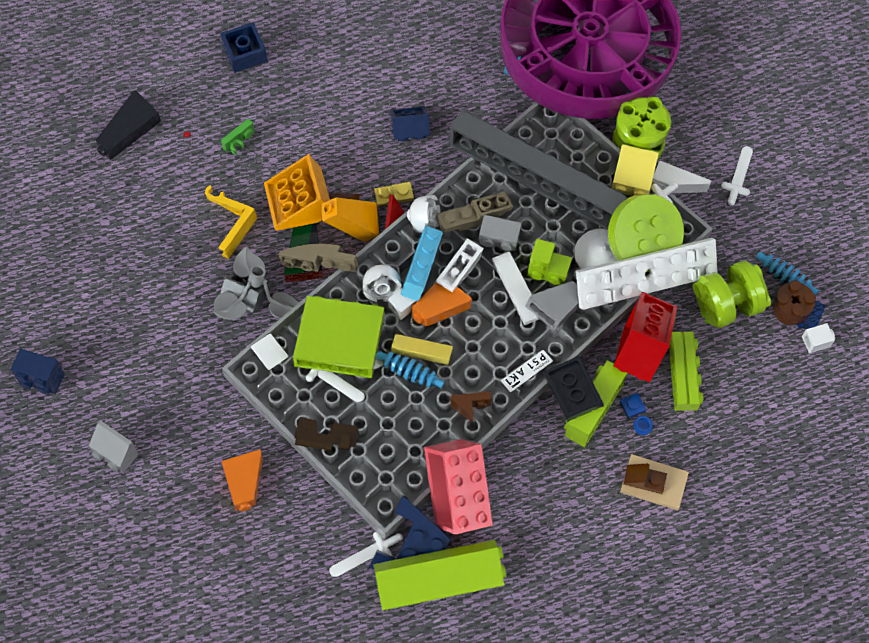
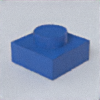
[620,393,646,419]

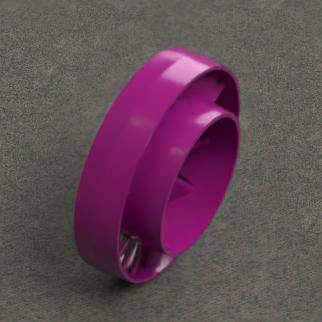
[499,0,681,119]

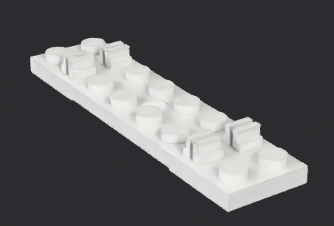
[576,238,717,310]

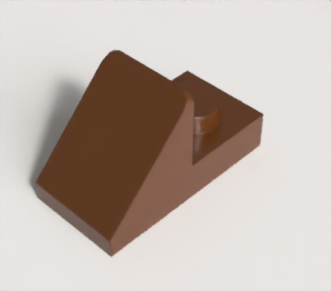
[450,391,492,422]
[623,463,667,494]

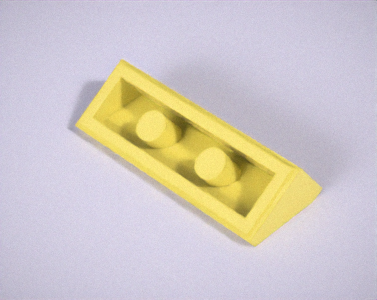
[391,334,453,365]

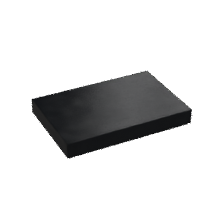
[543,356,604,422]

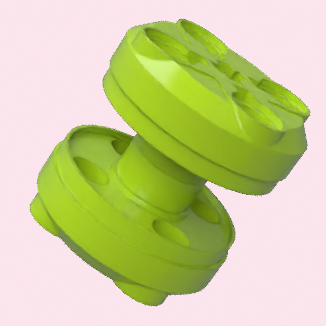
[612,97,671,160]
[693,260,771,329]

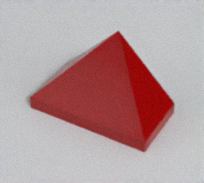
[385,194,405,229]

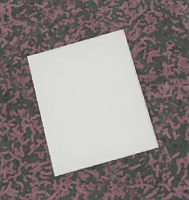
[251,333,289,370]

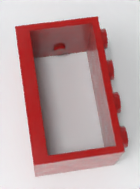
[613,292,677,382]

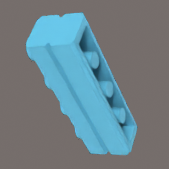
[401,226,443,301]

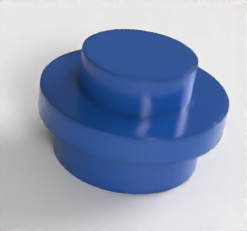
[633,416,653,435]

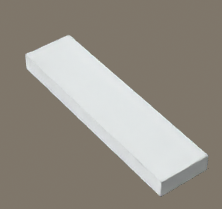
[492,252,539,325]

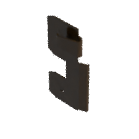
[295,418,359,450]

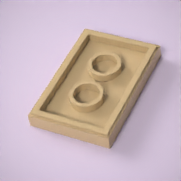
[620,454,689,510]

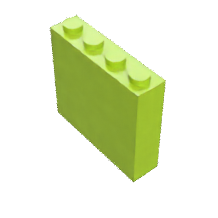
[293,296,384,378]

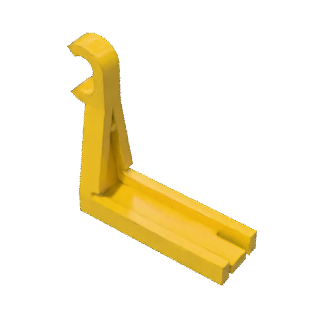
[205,185,257,259]

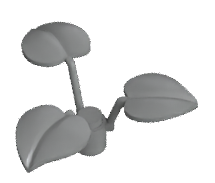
[213,247,299,320]

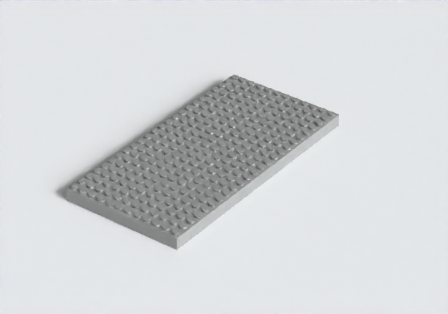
[222,102,713,540]

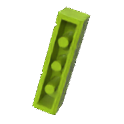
[669,332,703,411]

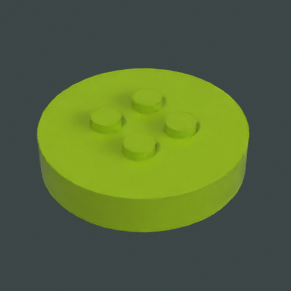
[608,194,684,272]

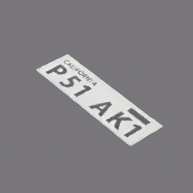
[501,350,553,392]

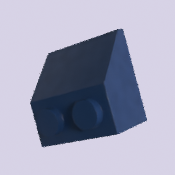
[389,106,430,141]

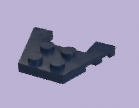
[369,495,450,569]

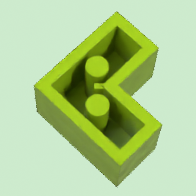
[527,238,572,285]

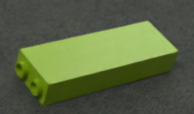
[373,540,506,611]

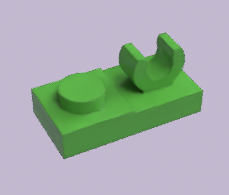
[221,118,255,155]

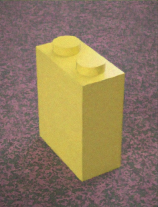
[611,144,659,196]

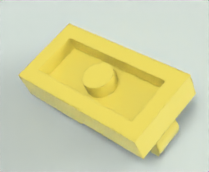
[374,182,414,207]

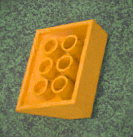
[264,154,330,231]

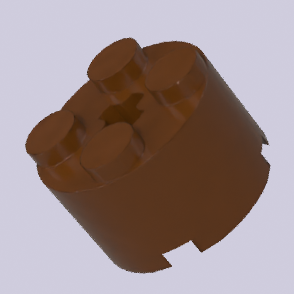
[773,280,816,325]

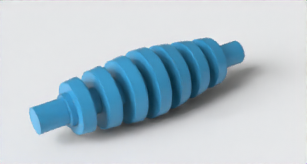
[756,252,819,295]
[376,351,445,388]

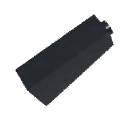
[96,90,161,160]

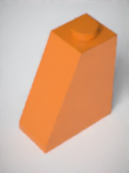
[412,282,472,327]
[221,449,263,512]

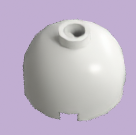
[407,195,441,233]
[363,264,401,302]

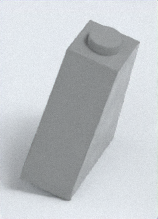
[525,281,579,331]

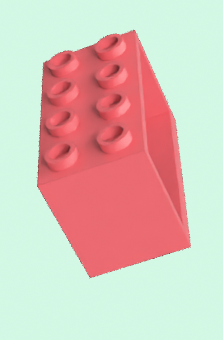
[424,439,493,535]

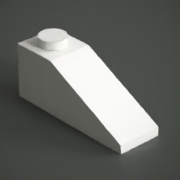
[653,161,711,193]
[436,238,483,292]

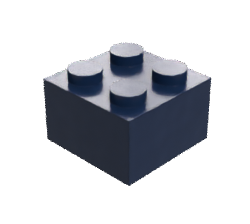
[220,22,268,73]
[11,348,65,395]

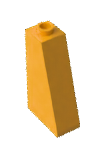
[321,197,380,242]

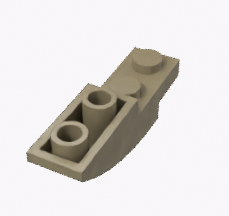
[435,192,513,233]
[279,244,359,272]

